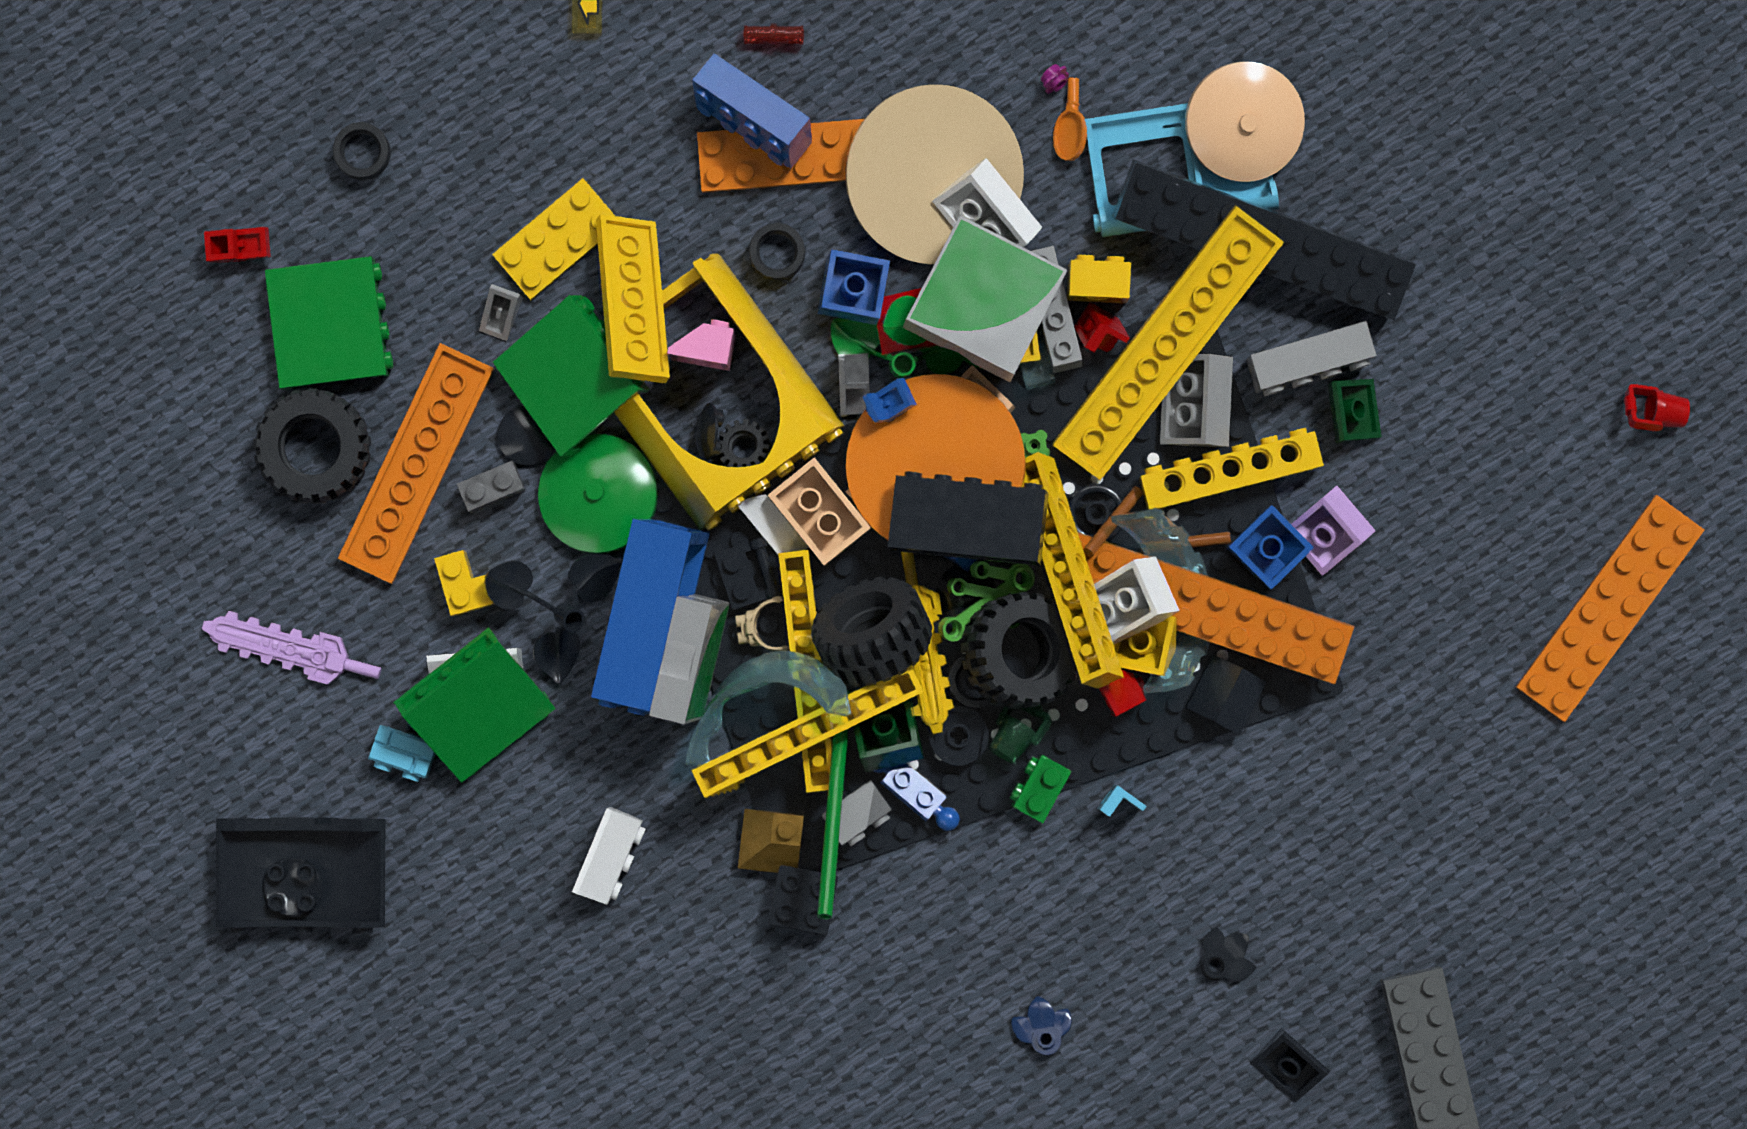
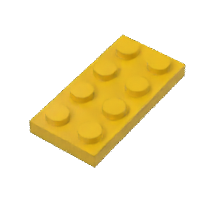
[492,178,615,300]

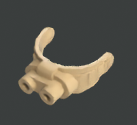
[736,596,790,652]

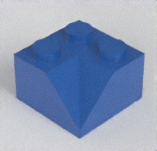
[1227,505,1314,591]

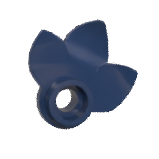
[1012,996,1072,1056]

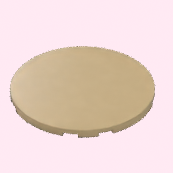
[845,85,1024,264]

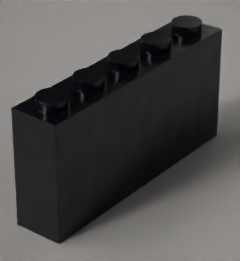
[888,471,1049,566]

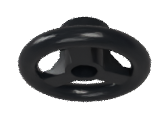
[1068,484,1126,542]

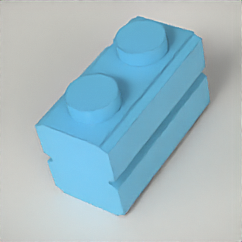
[368,725,436,782]

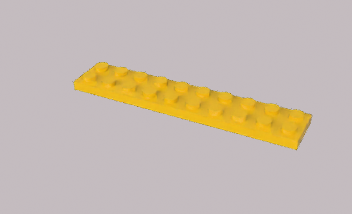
[1052,205,1284,480]

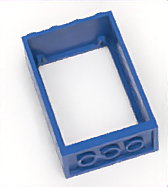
[591,519,710,716]

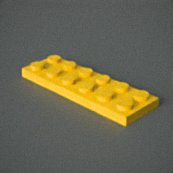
[596,214,670,383]

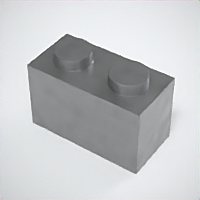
[457,461,526,513]

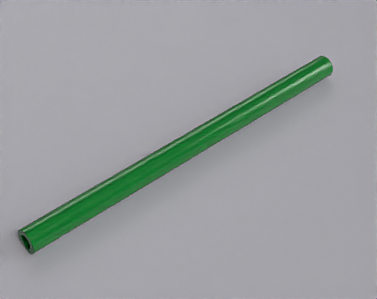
[817,690,851,919]

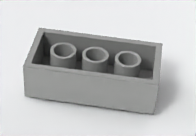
[1246,321,1376,397]

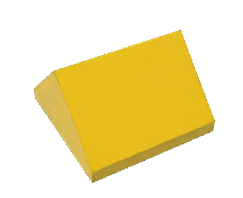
[1114,616,1177,676]

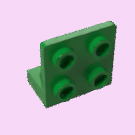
[1009,754,1072,823]

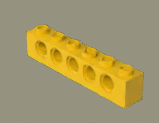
[1139,428,1324,512]

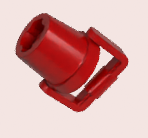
[1624,384,1690,431]

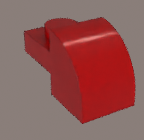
[204,227,271,263]

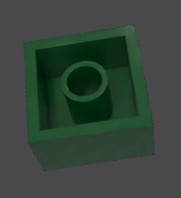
[853,699,924,772]

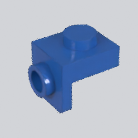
[862,378,917,423]

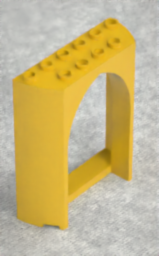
[614,253,845,531]

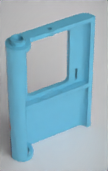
[1084,103,1279,237]

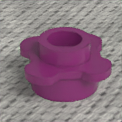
[1040,64,1069,94]

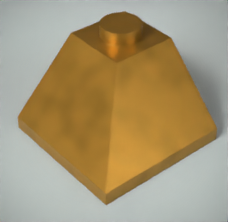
[738,809,804,873]

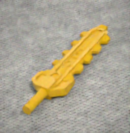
[901,552,954,734]

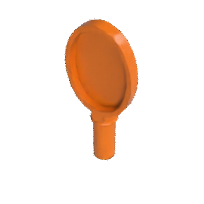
[1053,78,1087,161]

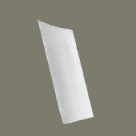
[738,494,809,554]

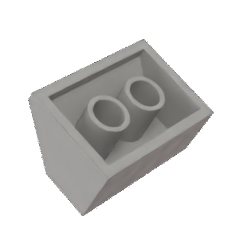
[1160,354,1233,447]

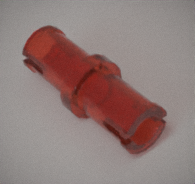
[743,23,804,47]

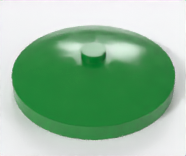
[538,434,658,554]

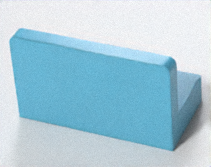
[1097,784,1147,817]

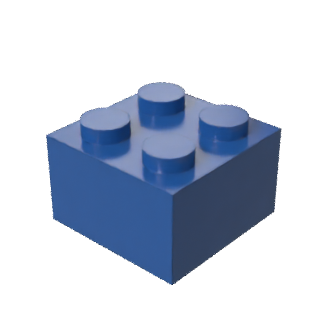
[817,249,890,325]

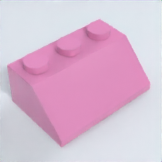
[667,320,736,371]

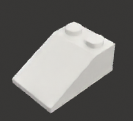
[1094,556,1180,645]

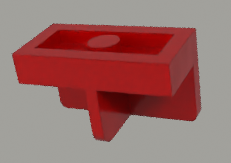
[1074,302,1130,353]

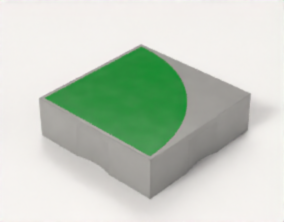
[903,215,1067,382]
[649,594,730,724]

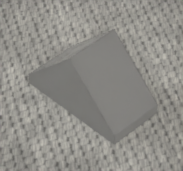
[479,284,523,341]

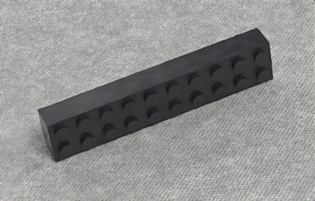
[1112,159,1416,321]

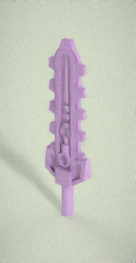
[202,611,381,685]

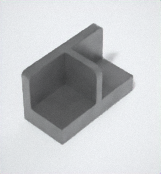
[838,353,870,417]

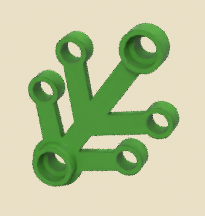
[938,561,1035,641]

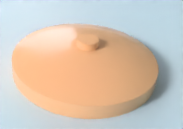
[1185,62,1305,182]

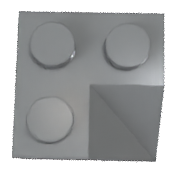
[821,780,891,846]

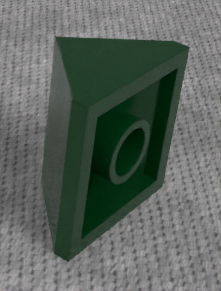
[1328,379,1382,444]

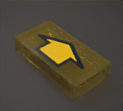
[572,0,603,34]

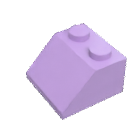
[1291,486,1375,576]

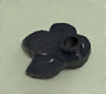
[1200,927,1256,981]

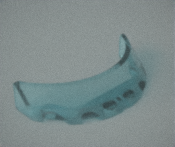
[1111,508,1210,693]
[685,651,851,767]

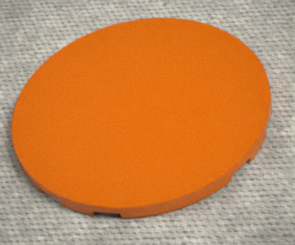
[846,374,1026,540]

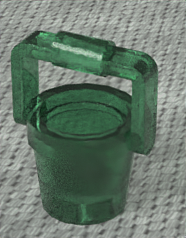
[989,706,1052,764]

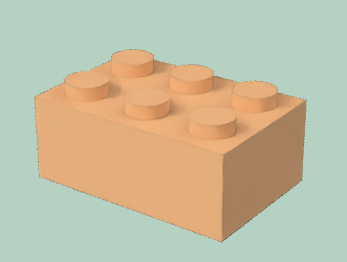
[768,458,871,566]

